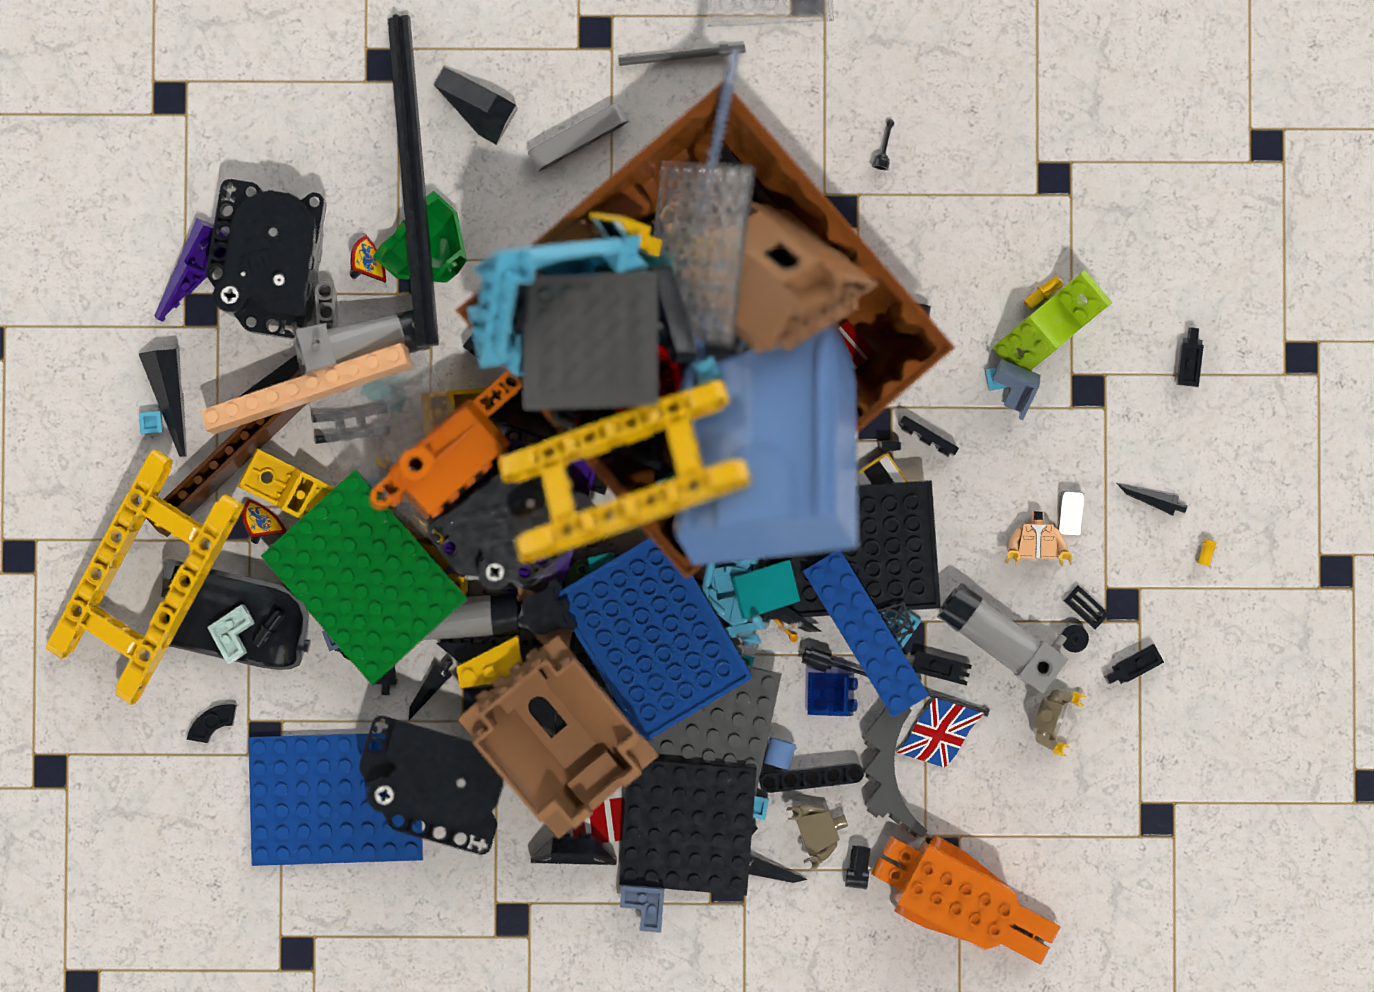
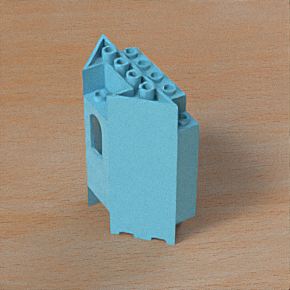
[467,235,648,376]

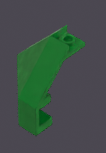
[373,191,467,283]

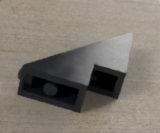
[437,638,540,664]

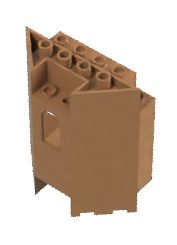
[682,199,878,354]
[457,636,659,839]

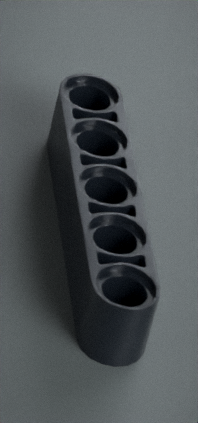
[647,266,697,364]
[759,763,864,793]

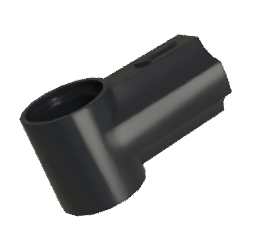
[845,845,871,890]

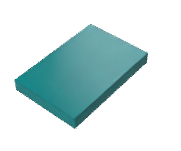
[731,560,800,619]

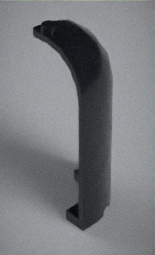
[161,559,311,670]

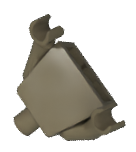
[786,803,848,871]

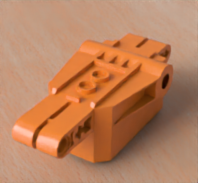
[369,371,521,521]
[871,835,1061,965]

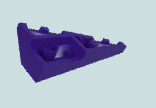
[154,218,229,322]

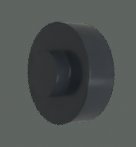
[1061,625,1089,653]

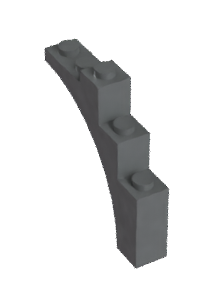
[862,707,927,838]

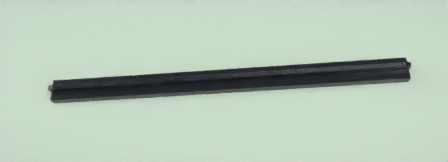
[388,14,439,348]

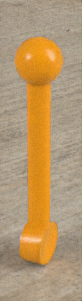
[765,614,798,642]

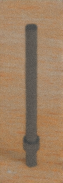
[619,44,746,66]

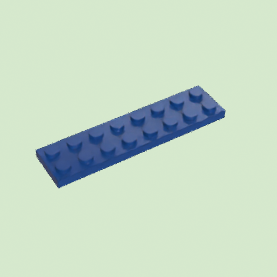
[803,550,929,718]

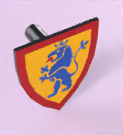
[350,235,386,283]
[241,499,287,544]

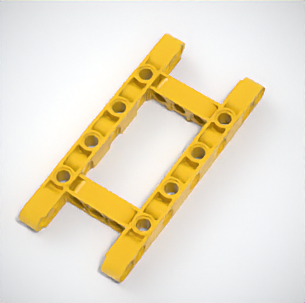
[498,381,751,562]
[46,449,243,705]

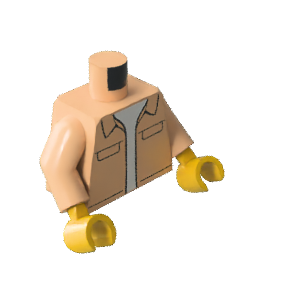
[1005,511,1072,566]

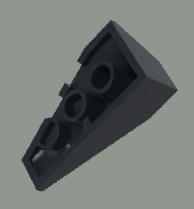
[434,67,518,146]

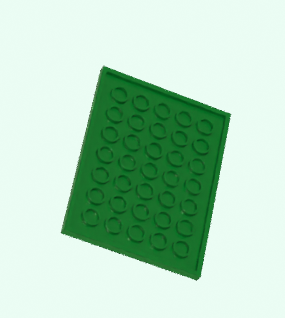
[261,470,469,685]

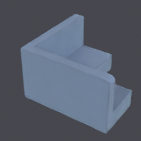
[992,359,1041,420]
[620,884,665,933]

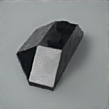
[531,832,617,865]

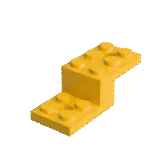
[237,448,334,519]

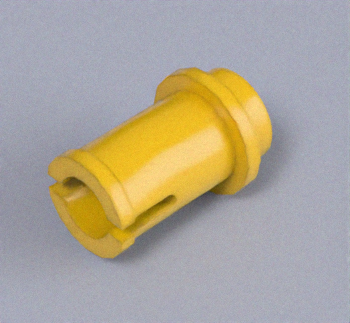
[1197,539,1218,567]

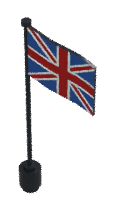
[801,646,990,768]

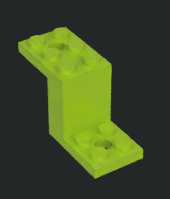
[992,270,1113,371]

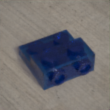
[807,672,858,716]

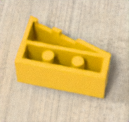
[457,636,523,688]

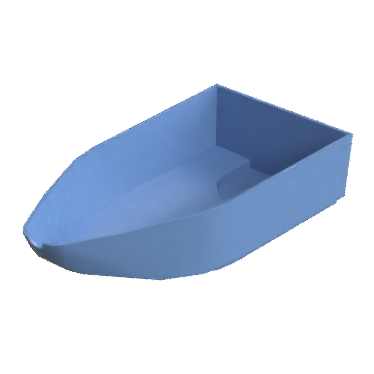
[676,249,857,565]

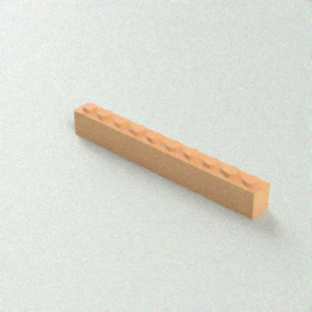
[200,343,414,434]

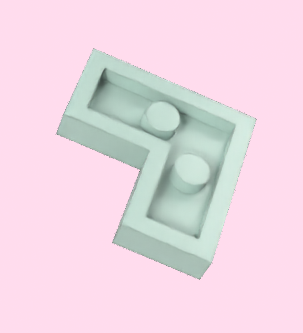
[208,604,254,664]

